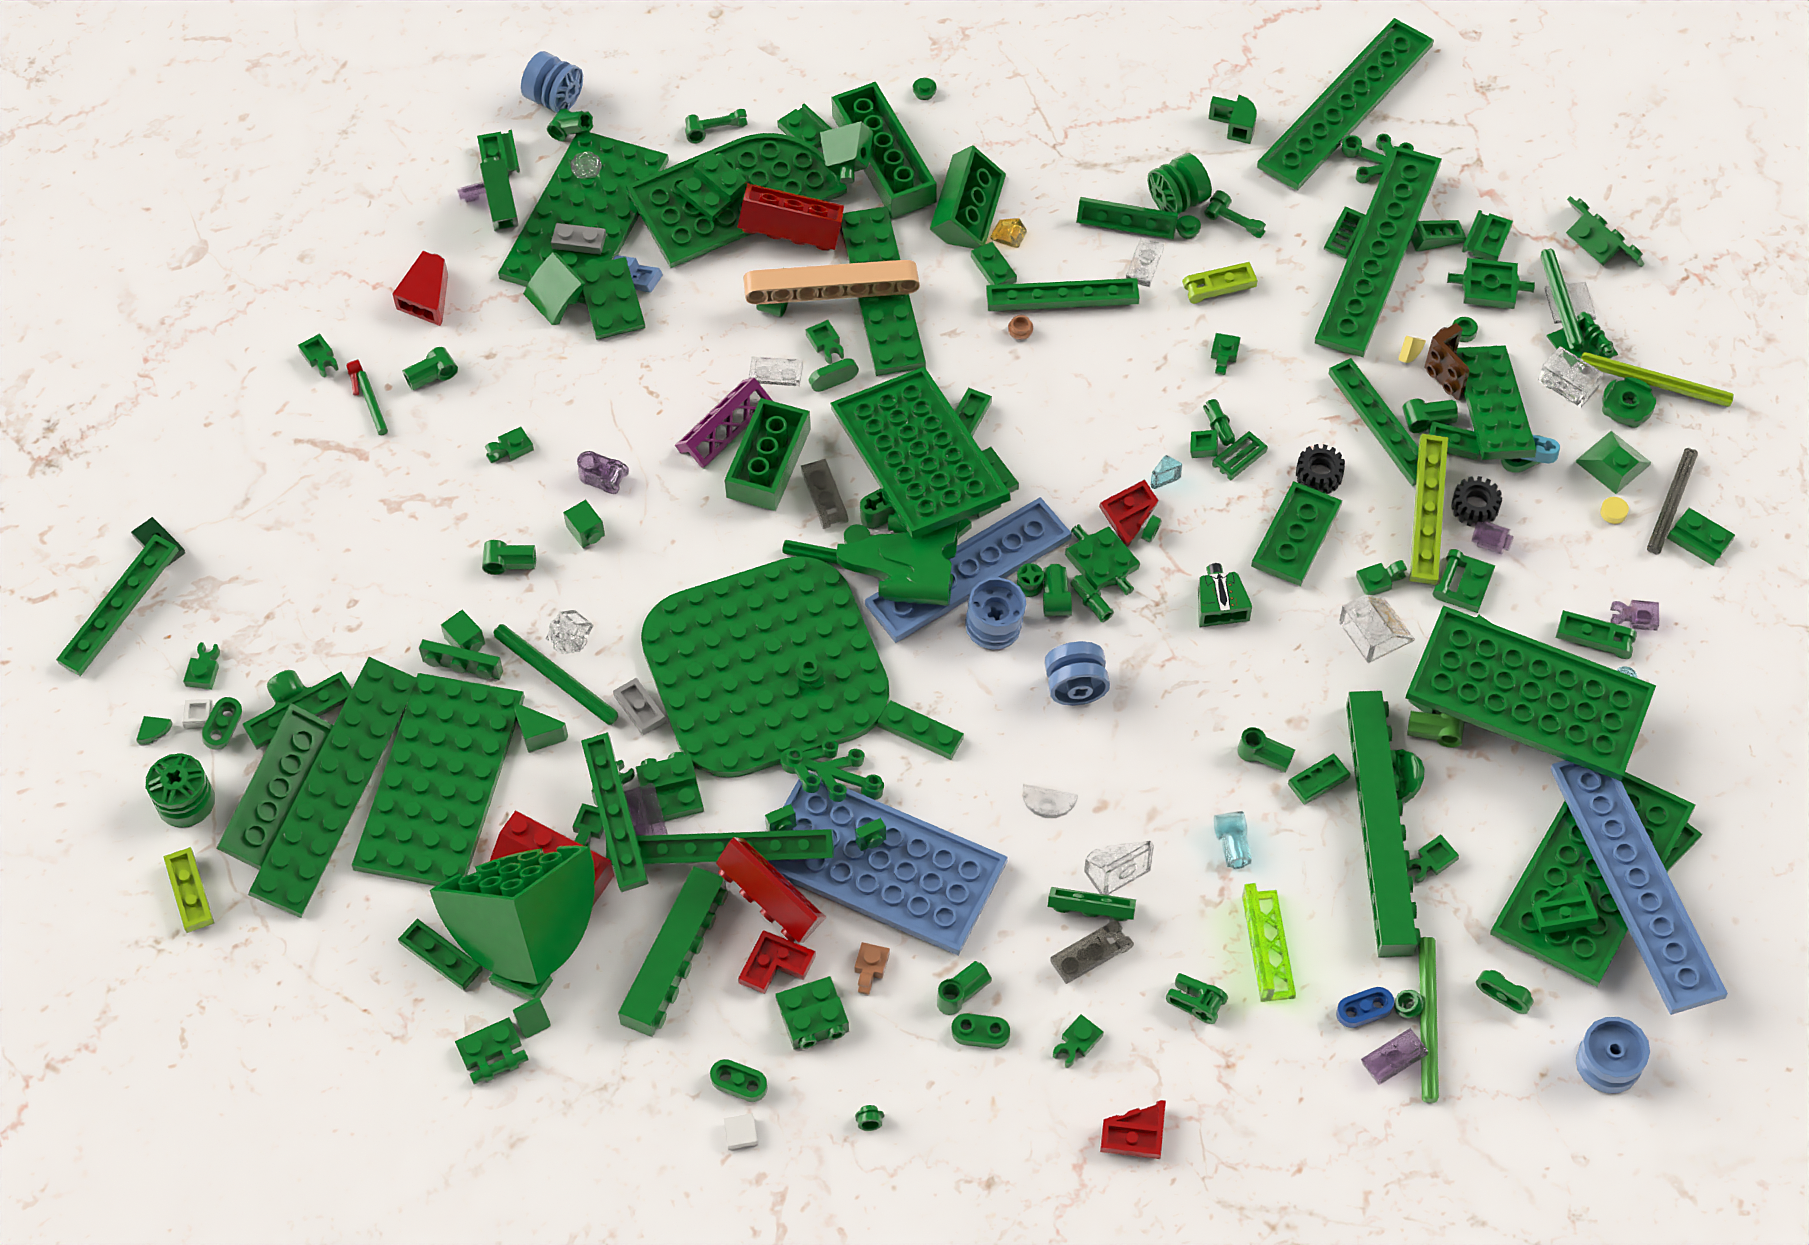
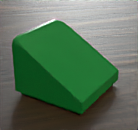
[512,997,551,1038]

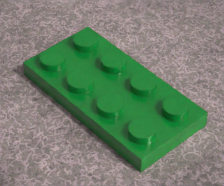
[1251,481,1343,587]

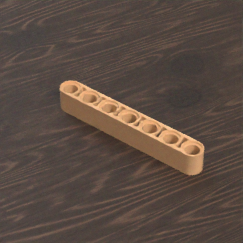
[743,260,920,305]

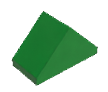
[514,703,568,753]

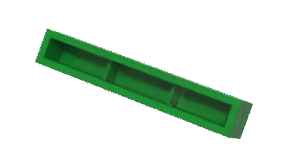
[618,866,729,1037]

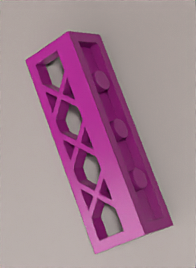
[674,377,773,468]

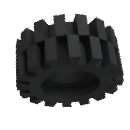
[1296,444,1345,494]
[1451,476,1502,527]

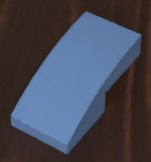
[614,255,663,293]

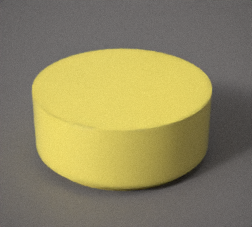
[1600,497,1629,524]

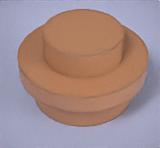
[1008,315,1033,340]

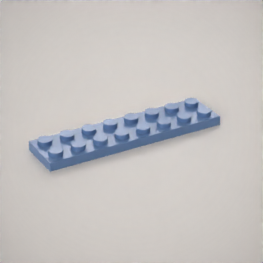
[865,497,1072,643]

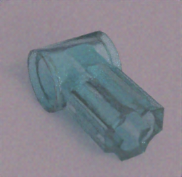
[1214,811,1252,869]

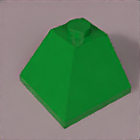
[1576,431,1651,494]

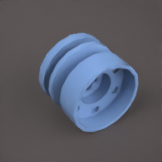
[520,51,584,113]
[965,577,1026,650]

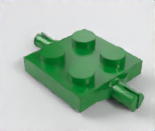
[1447,258,1535,309]
[1065,524,1140,595]

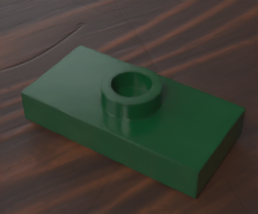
[131,517,186,567]

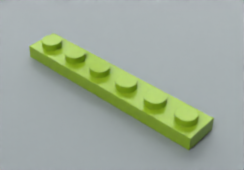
[1409,434,1448,585]

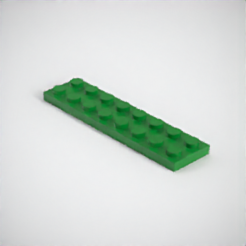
[841,206,926,376]

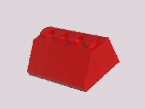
[737,184,844,251]
[490,810,614,906]
[715,837,826,943]

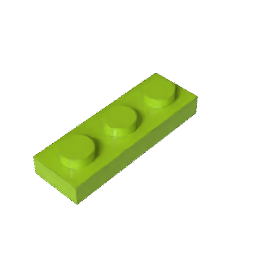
[163,847,214,933]

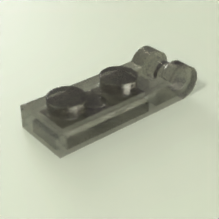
[801,459,849,529]
[1050,920,1134,984]

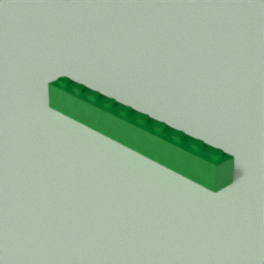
[1346,691,1421,958]

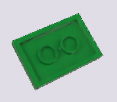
[577,257,645,340]

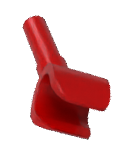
[346,359,363,396]

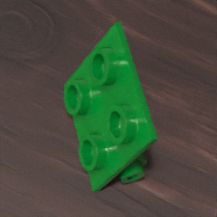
[1547,311,1618,373]

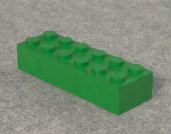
[831,81,937,218]

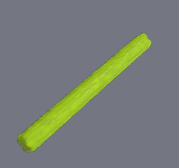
[1580,352,1734,407]

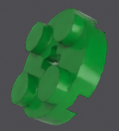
[1602,377,1656,428]

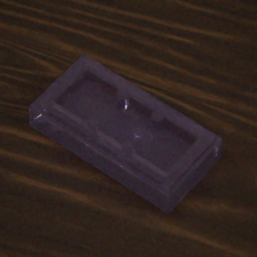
[1361,1028,1428,1085]

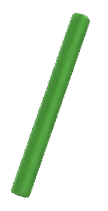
[1419,937,1439,1103]

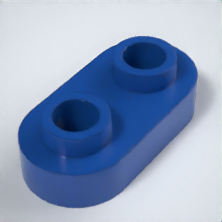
[1336,987,1394,1028]

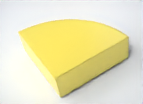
[1398,336,1426,363]

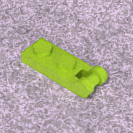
[1182,262,1258,304]

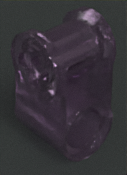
[577,451,630,494]

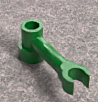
[685,109,748,144]
[1204,190,1266,238]

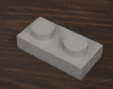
[551,223,606,255]
[613,678,666,736]

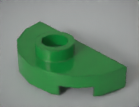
[1395,749,1425,803]

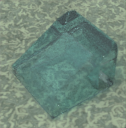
[1150,455,1182,489]

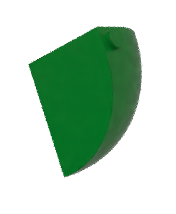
[430,846,595,985]

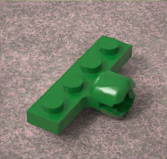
[242,670,352,750]

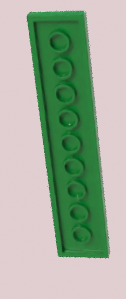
[1257,18,1434,191]
[1315,146,1442,358]
[248,657,418,918]

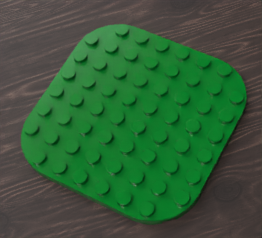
[641,556,890,778]

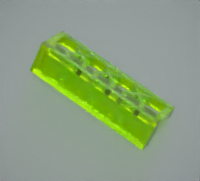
[1242,883,1296,1002]

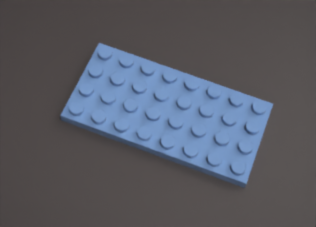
[767,772,1008,956]

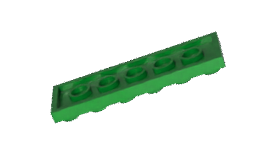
[1456,345,1537,460]
[216,703,333,870]

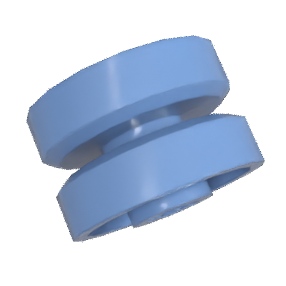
[1044,641,1110,706]
[1576,1017,1650,1093]

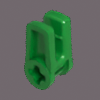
[1166,973,1228,1024]

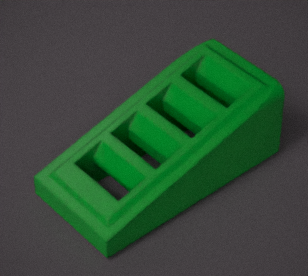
[1324,206,1365,259]
[1411,220,1466,251]

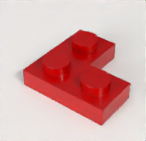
[738,930,816,994]

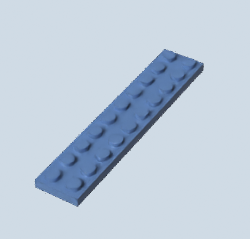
[1550,760,1728,1015]

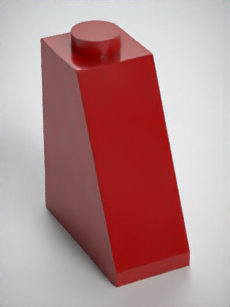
[392,251,448,326]

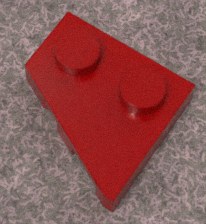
[1099,479,1159,547]
[1100,1100,1166,1159]

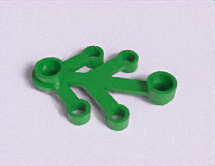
[1341,134,1414,184]
[780,740,884,802]

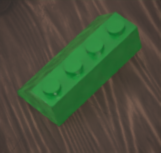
[930,145,1006,249]

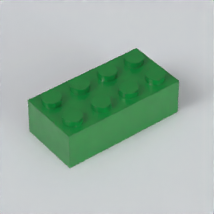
[724,398,811,511]

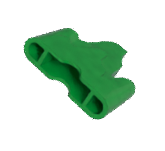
[836,513,960,606]

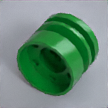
[1147,153,1212,215]
[145,753,215,828]

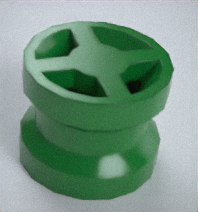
[1017,563,1044,597]

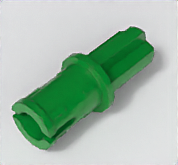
[1203,399,1236,446]
[1070,575,1114,622]

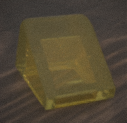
[990,218,1027,248]

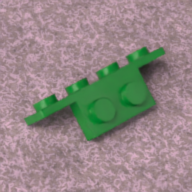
[1566,196,1645,267]

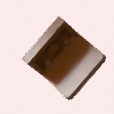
[1424,323,1470,400]

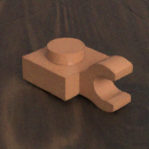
[854,942,890,995]

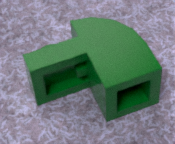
[1208,95,1257,144]

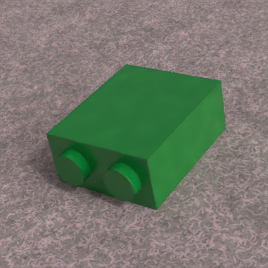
[480,156,519,231]

